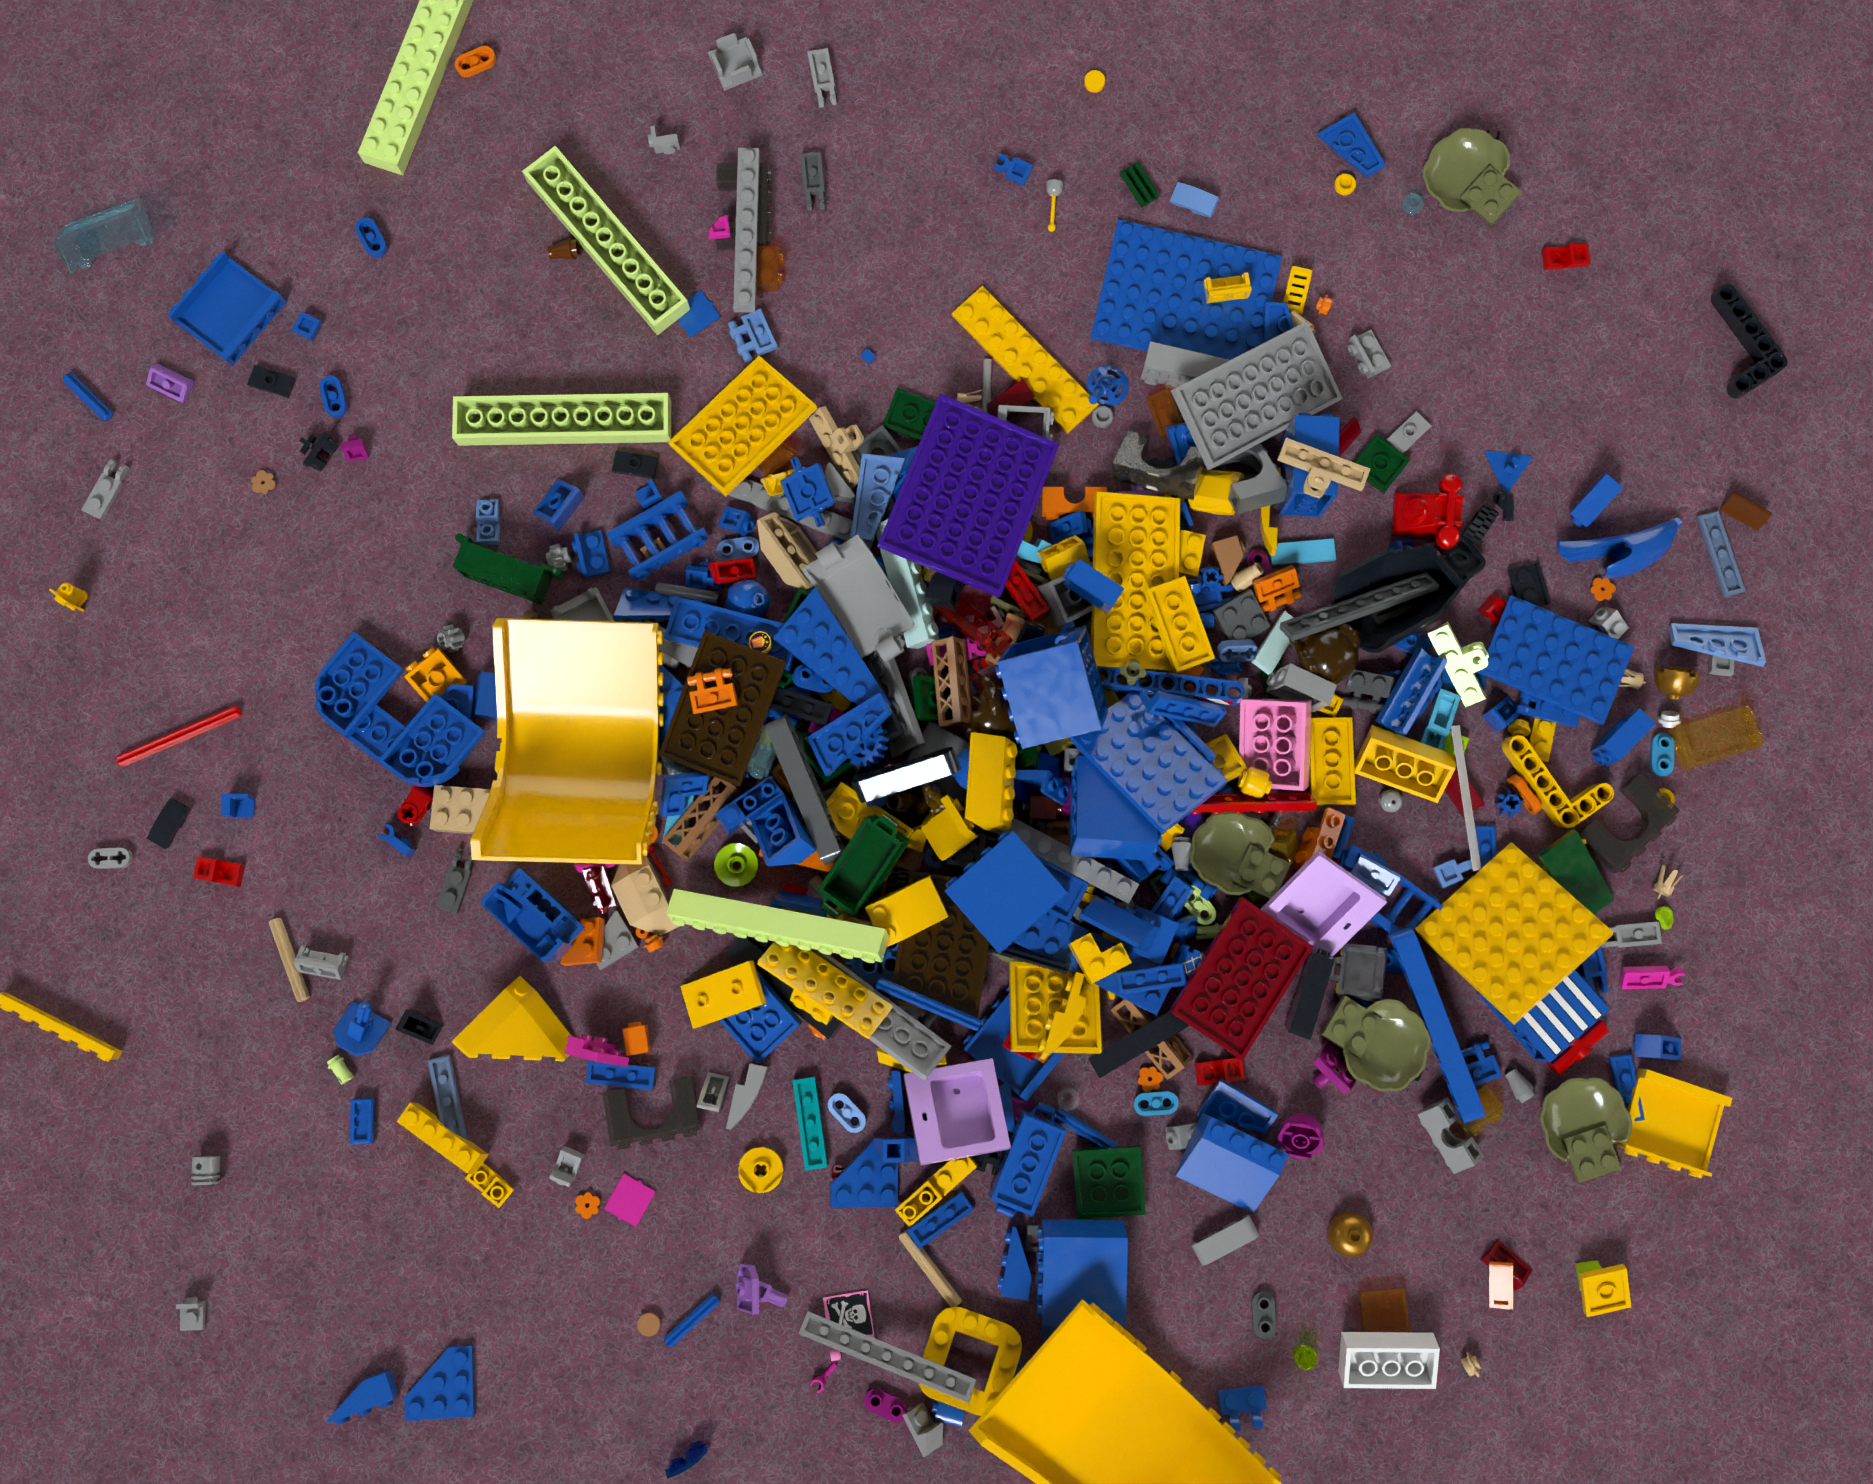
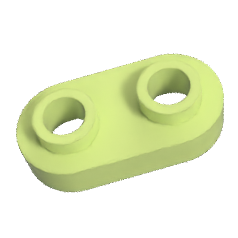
[1184,885,1216,926]

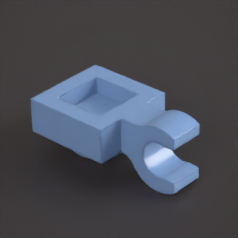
[1433,859,1472,888]

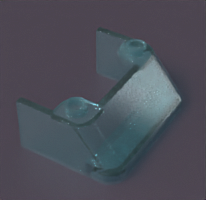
[53,198,155,274]

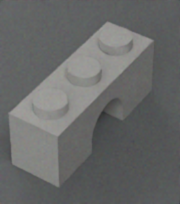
[1418,1097,1484,1174]

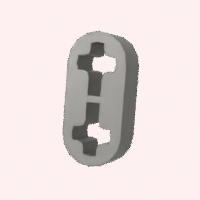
[88,848,133,869]

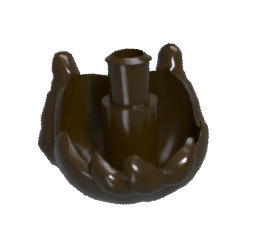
[1289,623,1361,684]
[965,674,1016,740]
[881,763,946,832]

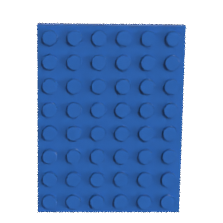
[1090,219,1282,360]

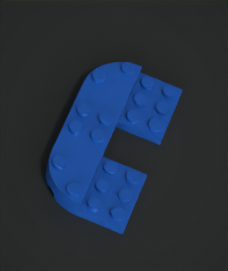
[314,632,486,787]

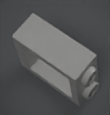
[997,405,1054,440]
[1266,663,1337,713]

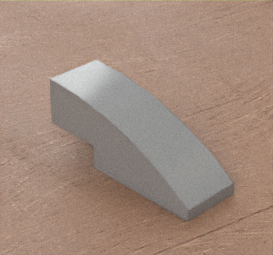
[726,1063,769,1130]

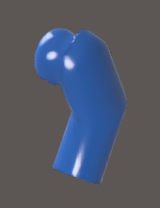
[1209,657,1243,676]

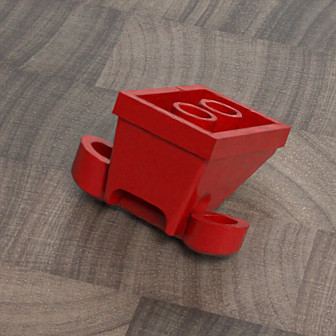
[1391,473,1464,549]

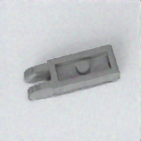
[807,48,837,108]
[81,459,129,521]
[1601,921,1662,948]

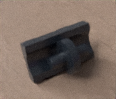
[299,432,338,472]

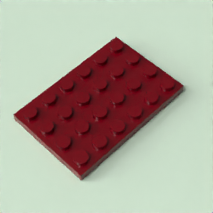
[1169,897,1314,1061]

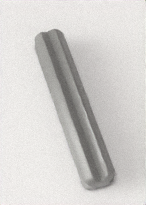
[655,582,719,604]

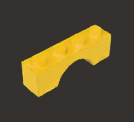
[397,1103,489,1174]

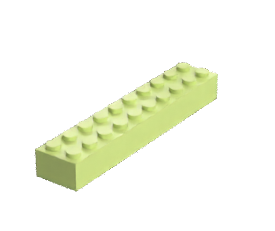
[358,0,474,175]
[522,146,690,335]
[452,393,671,446]

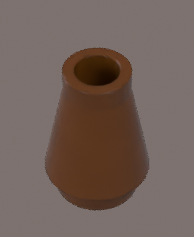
[548,238,581,259]

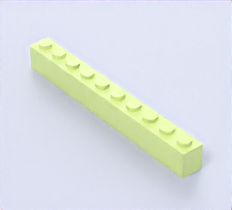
[666,889,889,963]

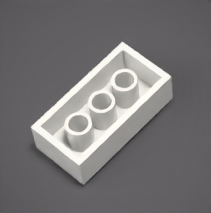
[1338,1332,1440,1389]

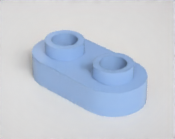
[828,1093,866,1133]

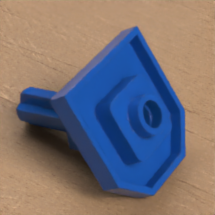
[333,1001,391,1056]

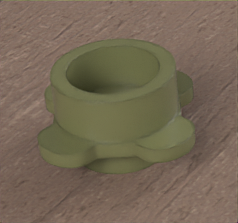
[1120,659,1146,685]

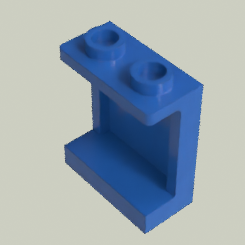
[1013,770,1069,805]

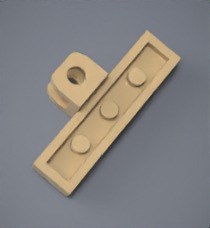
[809,406,864,491]
[1277,438,1370,498]

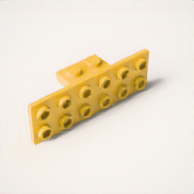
[757,941,893,1039]

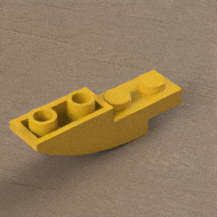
[1038,972,1088,1060]
[895,1156,978,1228]

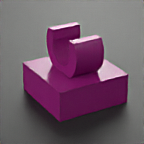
[341,434,369,462]

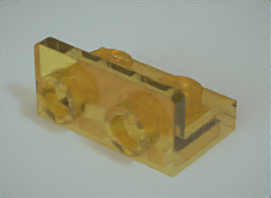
[1454,1085,1504,1138]

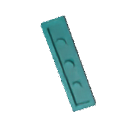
[793,1077,828,1171]

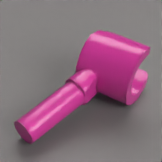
[810,1362,837,1393]

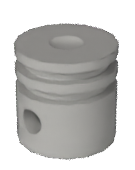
[191,1156,220,1185]

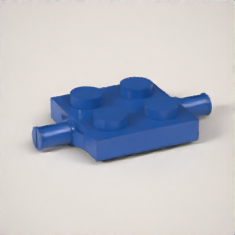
[780,457,836,527]

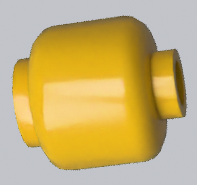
[1238,767,1272,799]

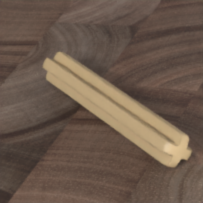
[269,918,310,1002]
[899,1230,962,1307]

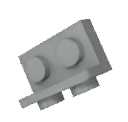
[1347,330,1391,379]

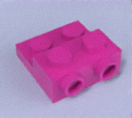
[564,1033,629,1067]

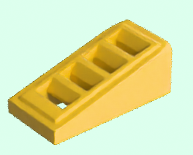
[1283,266,1312,315]

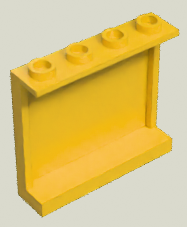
[1617,1069,1733,1179]

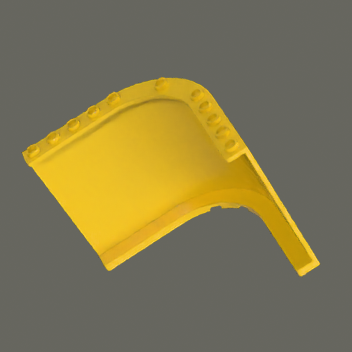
[471,618,664,865]
[968,1299,1283,1484]

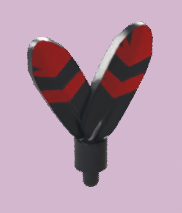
[945,658,990,690]

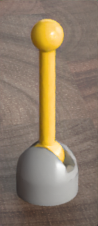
[1046,179,1063,232]

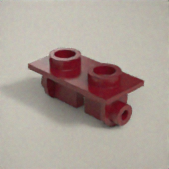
[582,865,617,914]

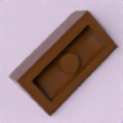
[1720,492,1772,531]

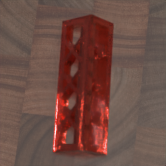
[934,598,1013,659]

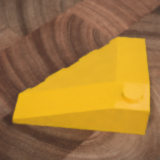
[452,976,571,1061]

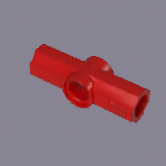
[1547,1020,1609,1075]

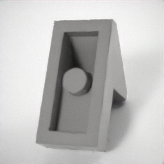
[902,1402,943,1457]

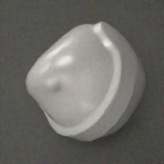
[1378,789,1403,813]

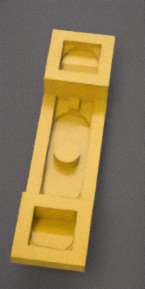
[1260,467,1281,556]

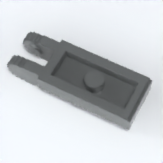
[800,151,825,211]
[436,848,474,913]

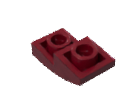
[987,379,1035,417]

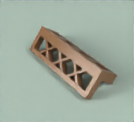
[931,636,972,727]
[662,777,743,862]
[1111,999,1194,1080]

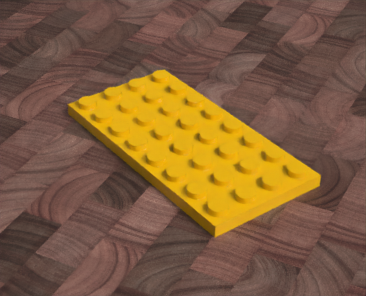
[1091,492,1180,672]

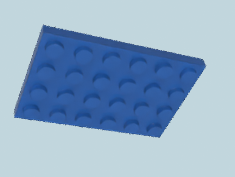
[1477,595,1635,725]
[1070,691,1228,835]

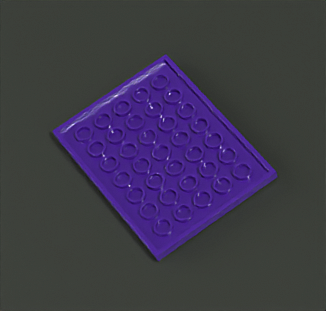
[877,393,1059,598]

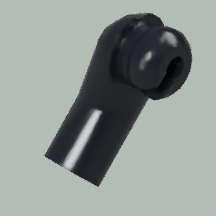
[1493,491,1514,521]

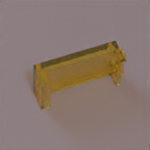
[1668,705,1764,771]

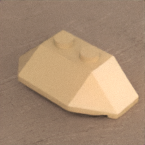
[757,512,818,590]
[611,856,680,936]

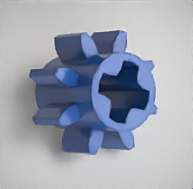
[1196,565,1224,593]
[1494,790,1524,818]

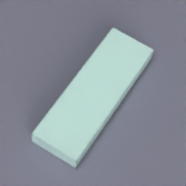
[1251,611,1294,675]

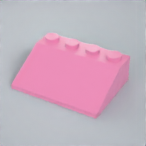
[1238,699,1312,791]

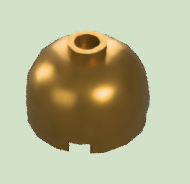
[1654,664,1701,700]
[1327,1211,1374,1258]

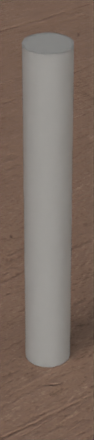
[982,359,992,414]

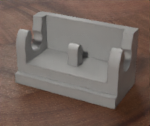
[294,945,349,980]

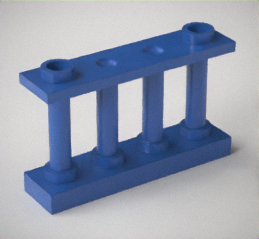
[606,491,709,582]
[1365,853,1443,936]

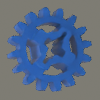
[848,725,889,768]

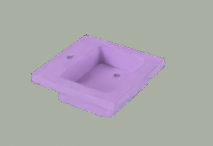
[1260,851,1387,957]
[904,1058,1011,1166]

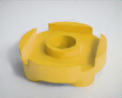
[738,1147,784,1193]

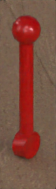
[648,845,672,886]

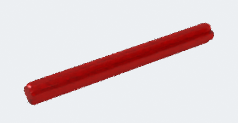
[116,705,242,767]

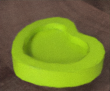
[1655,906,1673,930]

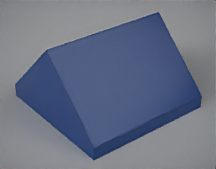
[532,479,585,531]

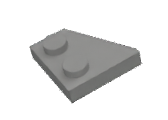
[596,911,639,970]

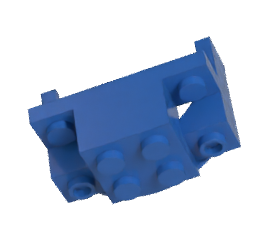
[481,867,586,962]

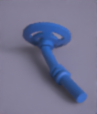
[1086,366,1129,407]

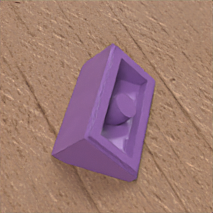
[146,364,195,403]

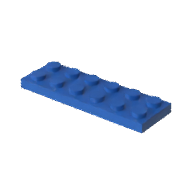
[664,597,794,671]

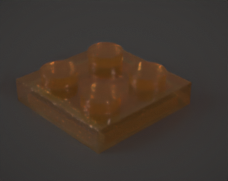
[1358,1287,1410,1332]

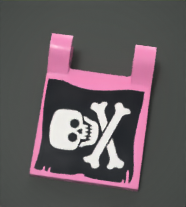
[823,1290,875,1361]

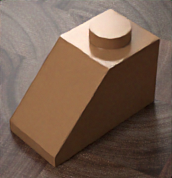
[1210,536,1245,586]

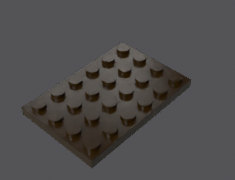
[659,631,788,787]
[890,871,990,1018]

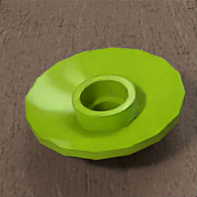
[714,843,758,887]

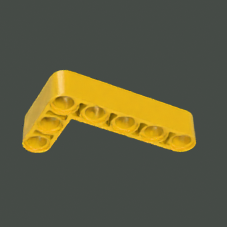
[1502,735,1614,828]

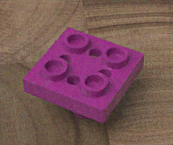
[1312,1039,1356,1095]

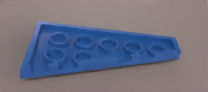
[773,587,891,707]

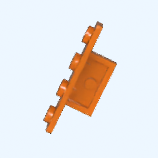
[1293,808,1345,870]

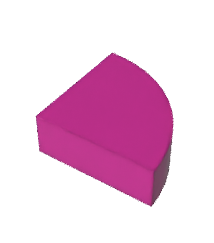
[709,215,731,240]

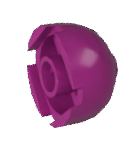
[1278,1113,1324,1159]

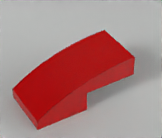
[1541,244,1591,270]
[192,856,246,887]
[1194,1058,1245,1086]

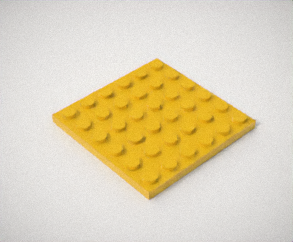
[1415,842,1613,1025]

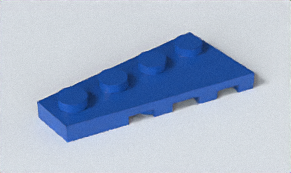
[807,692,892,777]

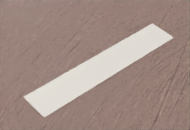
[1451,725,1481,871]

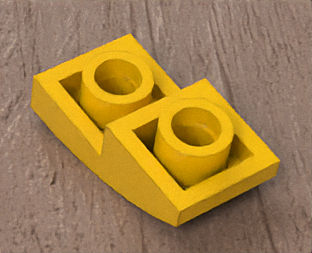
[465,1162,514,1208]

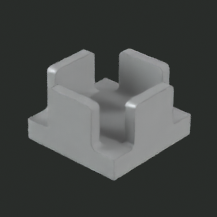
[708,33,762,91]

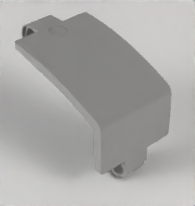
[802,535,915,663]

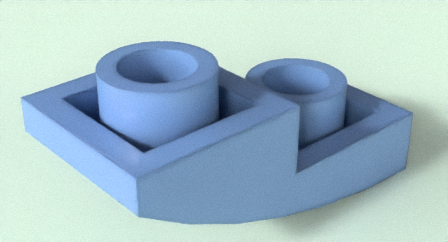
[1170,182,1219,218]
[476,499,500,546]

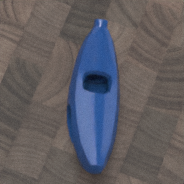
[1556,517,1682,579]

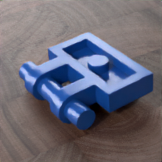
[1461,1040,1502,1087]

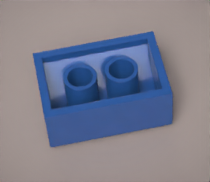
[750,794,816,866]
[1078,896,1160,953]

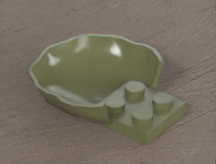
[1422,128,1522,226]
[1190,812,1291,901]
[1320,995,1431,1092]
[1540,1078,1632,1183]

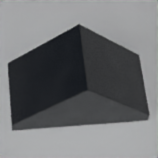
[395,1009,444,1045]

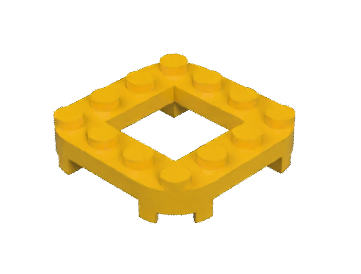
[918,1307,1022,1416]

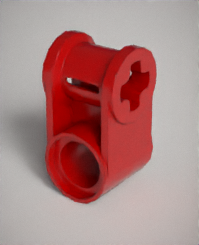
[398,786,434,826]

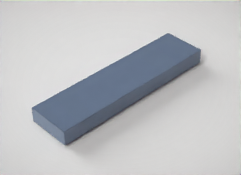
[1696,510,1746,598]
[427,1055,468,1140]

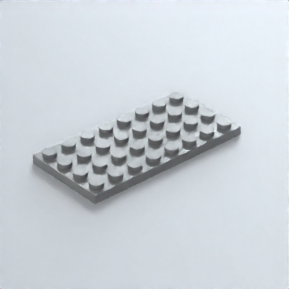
[1171,321,1343,470]

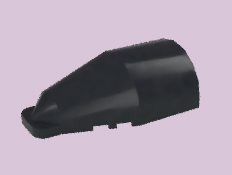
[1330,535,1486,653]

